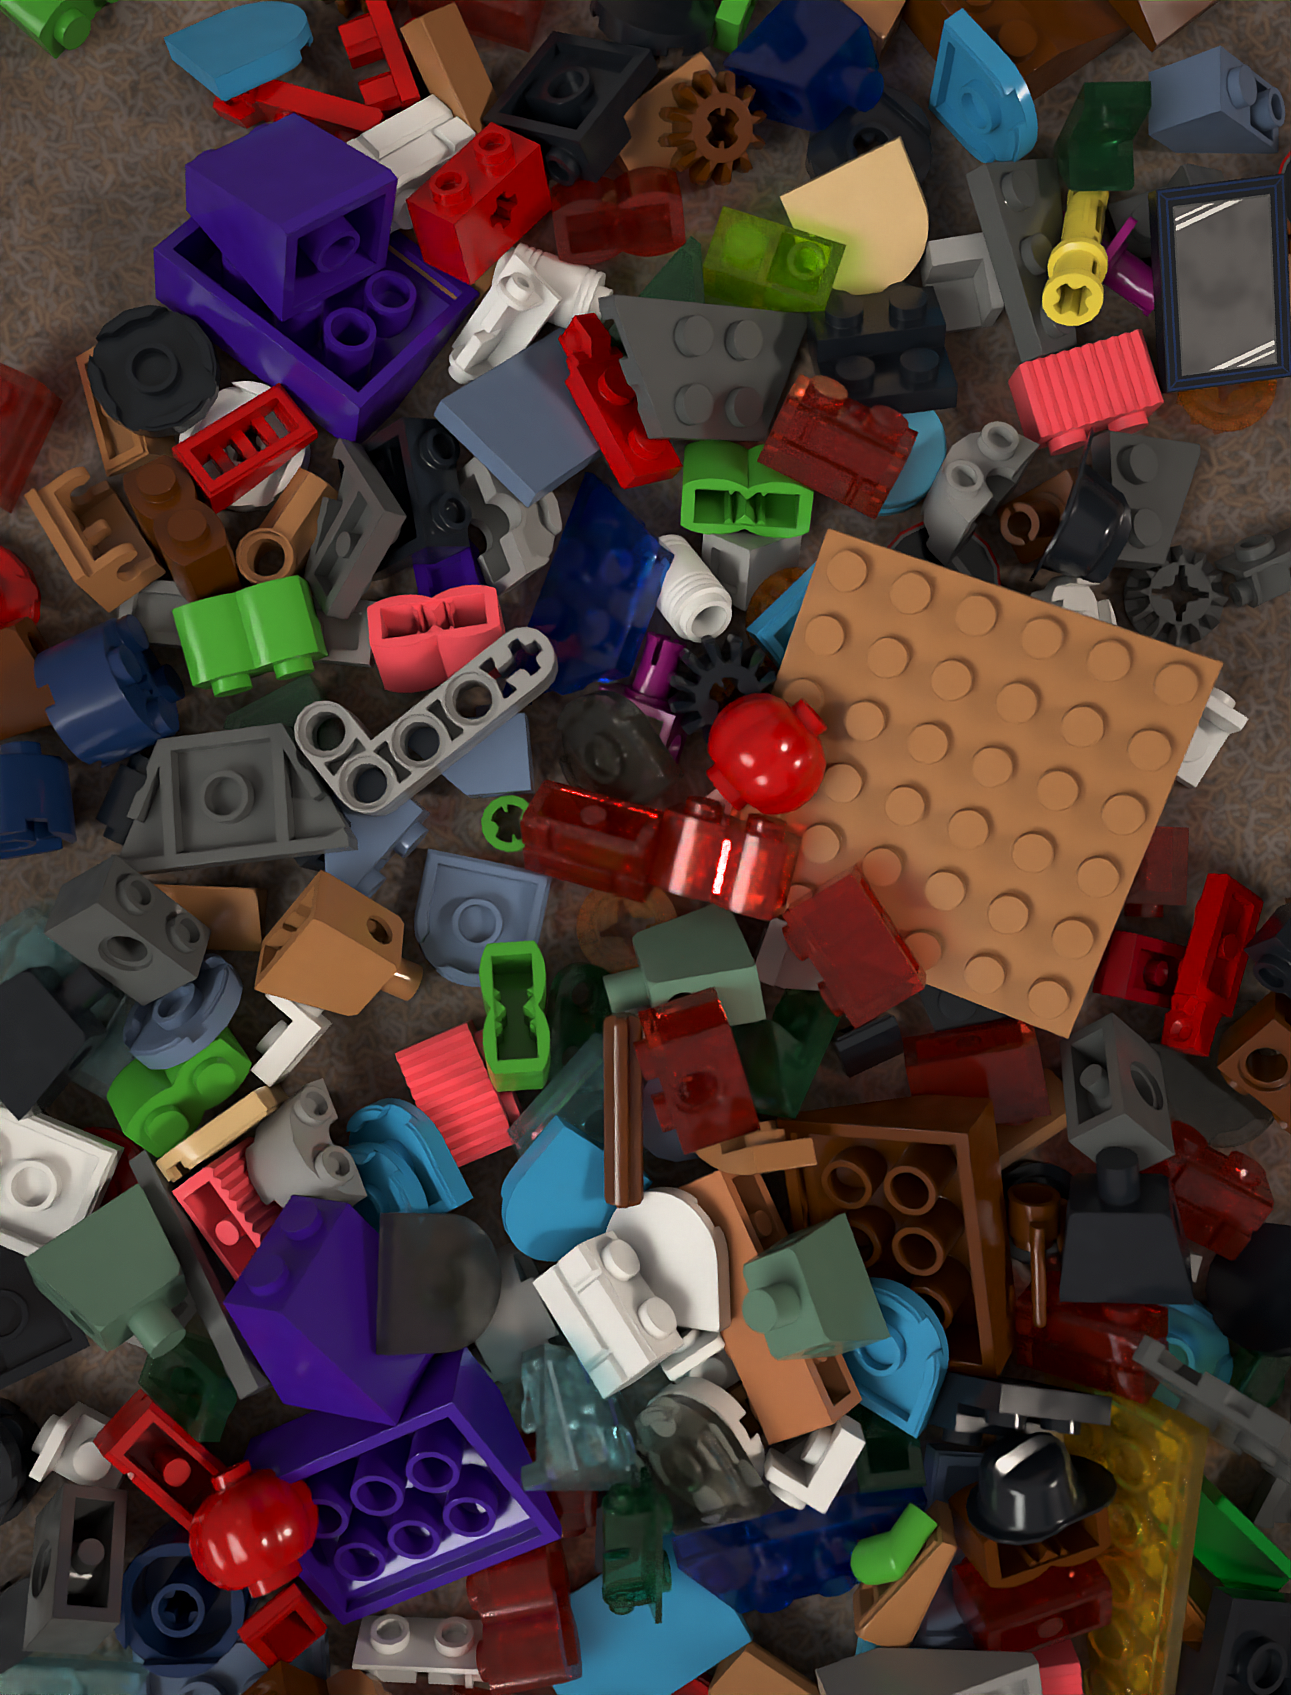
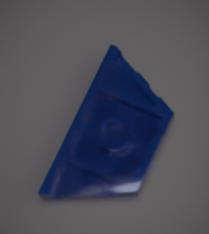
[503,472,675,706]
[671,1477,928,1614]

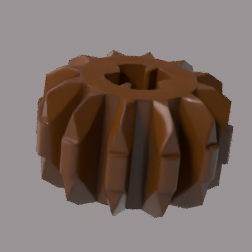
[657,70,767,186]

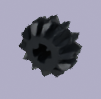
[667,634,777,744]

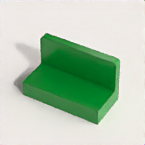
[1157,1471,1291,1592]

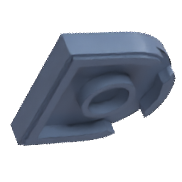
[414,849,553,987]

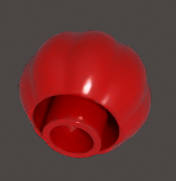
[706,693,828,815]
[189,1459,319,1598]

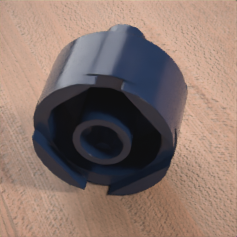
[34,614,185,768]
[0,741,77,860]
[114,1519,260,1678]

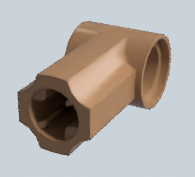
[236,467,338,585]

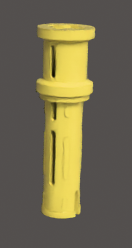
[1042,175,1109,326]

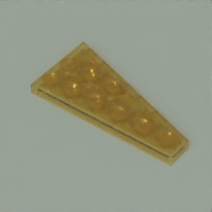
[1031,1341,1209,1695]

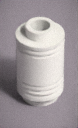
[491,243,613,328]
[634,534,732,643]

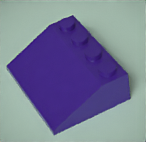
[153,217,480,444]
[243,1345,562,1625]

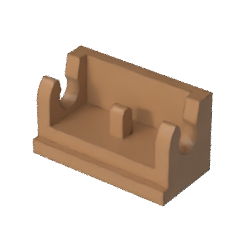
[24,467,166,613]

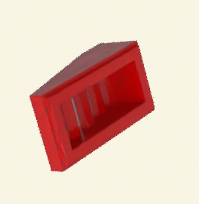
[171,382,318,514]
[237,1583,328,1669]

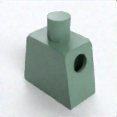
[603,900,766,1036]
[24,1183,188,1358]
[742,1213,891,1361]

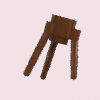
[1004,1183,1086,1328]

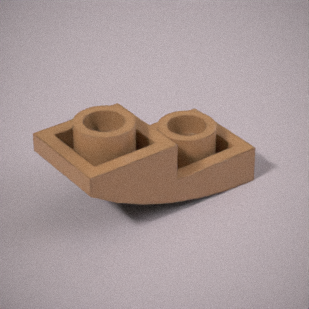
[689,1112,817,1175]

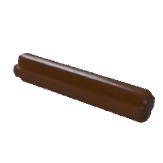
[603,1012,643,1208]

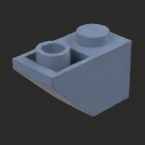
[1148,46,1285,154]
[408,704,535,799]
[325,768,431,898]

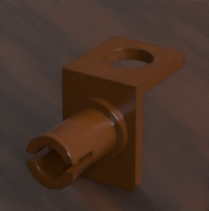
[997,464,1093,564]

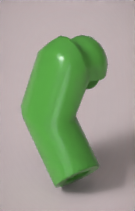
[851,1502,938,1585]

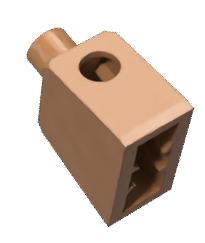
[254,870,423,1016]

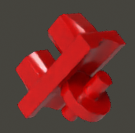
[338,0,426,119]

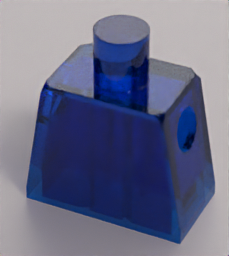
[723,0,884,133]

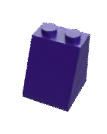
[185,113,398,322]
[223,1195,455,1426]

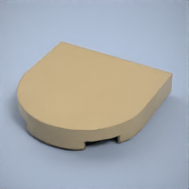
[780,136,929,295]
[155,1083,289,1183]

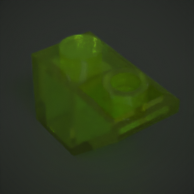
[702,206,846,312]

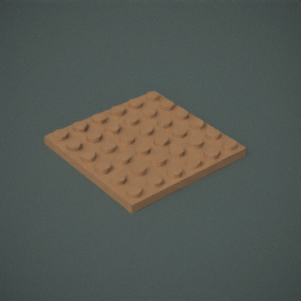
[701,528,1223,1039]

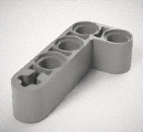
[294,627,558,817]

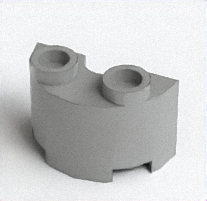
[920,421,1040,567]
[457,456,562,597]
[245,1078,367,1208]
[444,1242,574,1385]

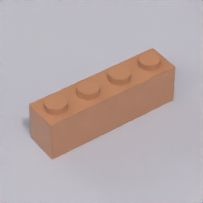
[677,1169,862,1445]

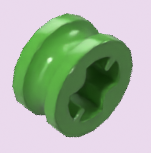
[481,795,540,853]

